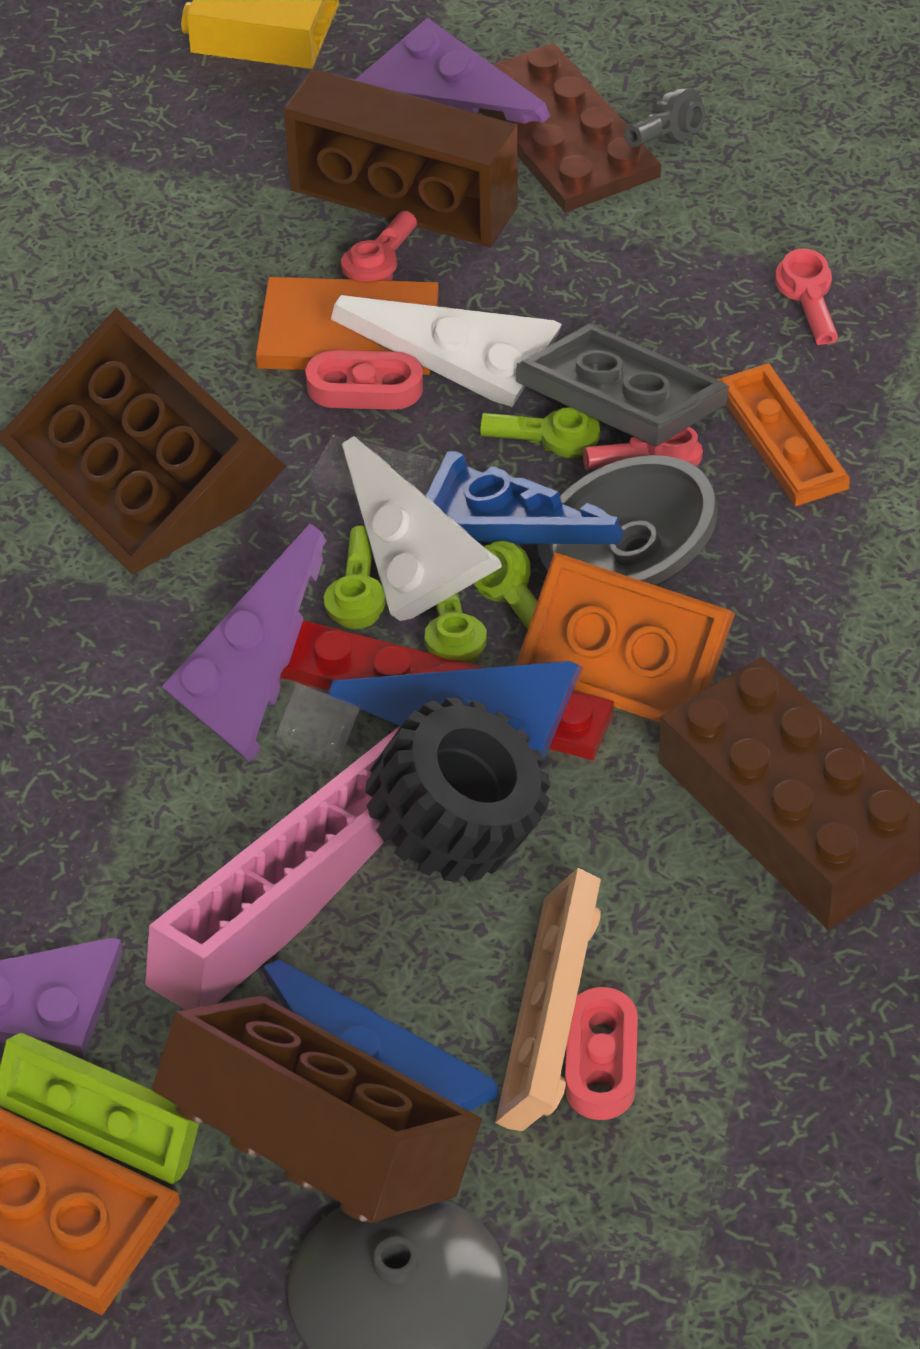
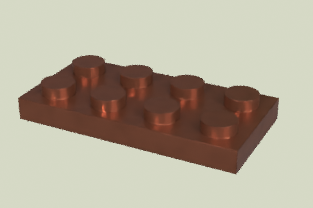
[479,43,661,213]

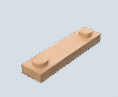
[495,868,601,1131]

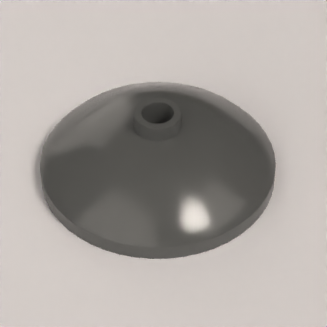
[537,455,719,586]
[288,1200,508,1349]

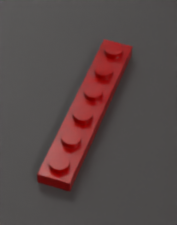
[280,620,614,761]

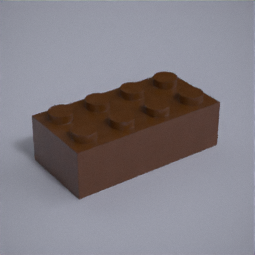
[284,68,518,248]
[659,656,920,930]
[152,995,482,1223]

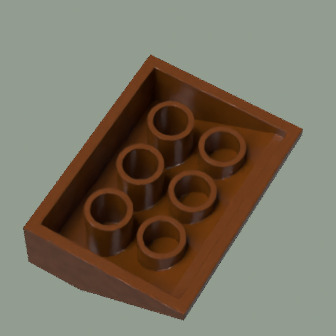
[0,308,287,574]

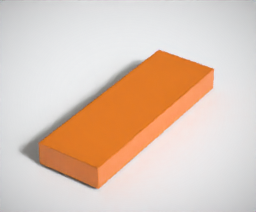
[717,363,850,507]

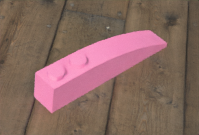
[145,726,400,1010]

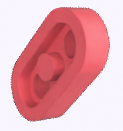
[305,350,423,410]
[565,987,638,1120]

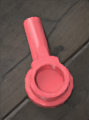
[341,211,417,282]
[775,249,838,345]
[583,427,703,471]

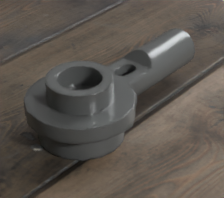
[624,87,705,147]

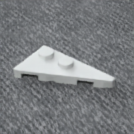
[331,295,562,407]
[342,437,502,621]

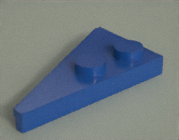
[426,451,623,544]
[327,661,583,769]
[264,959,498,1111]

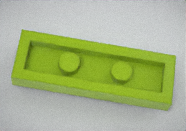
[0,1032,199,1184]

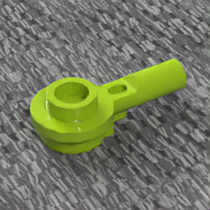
[481,407,600,458]
[323,525,386,629]
[474,541,537,630]
[424,593,487,664]

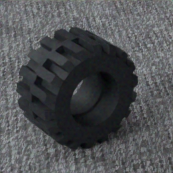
[365,698,550,882]

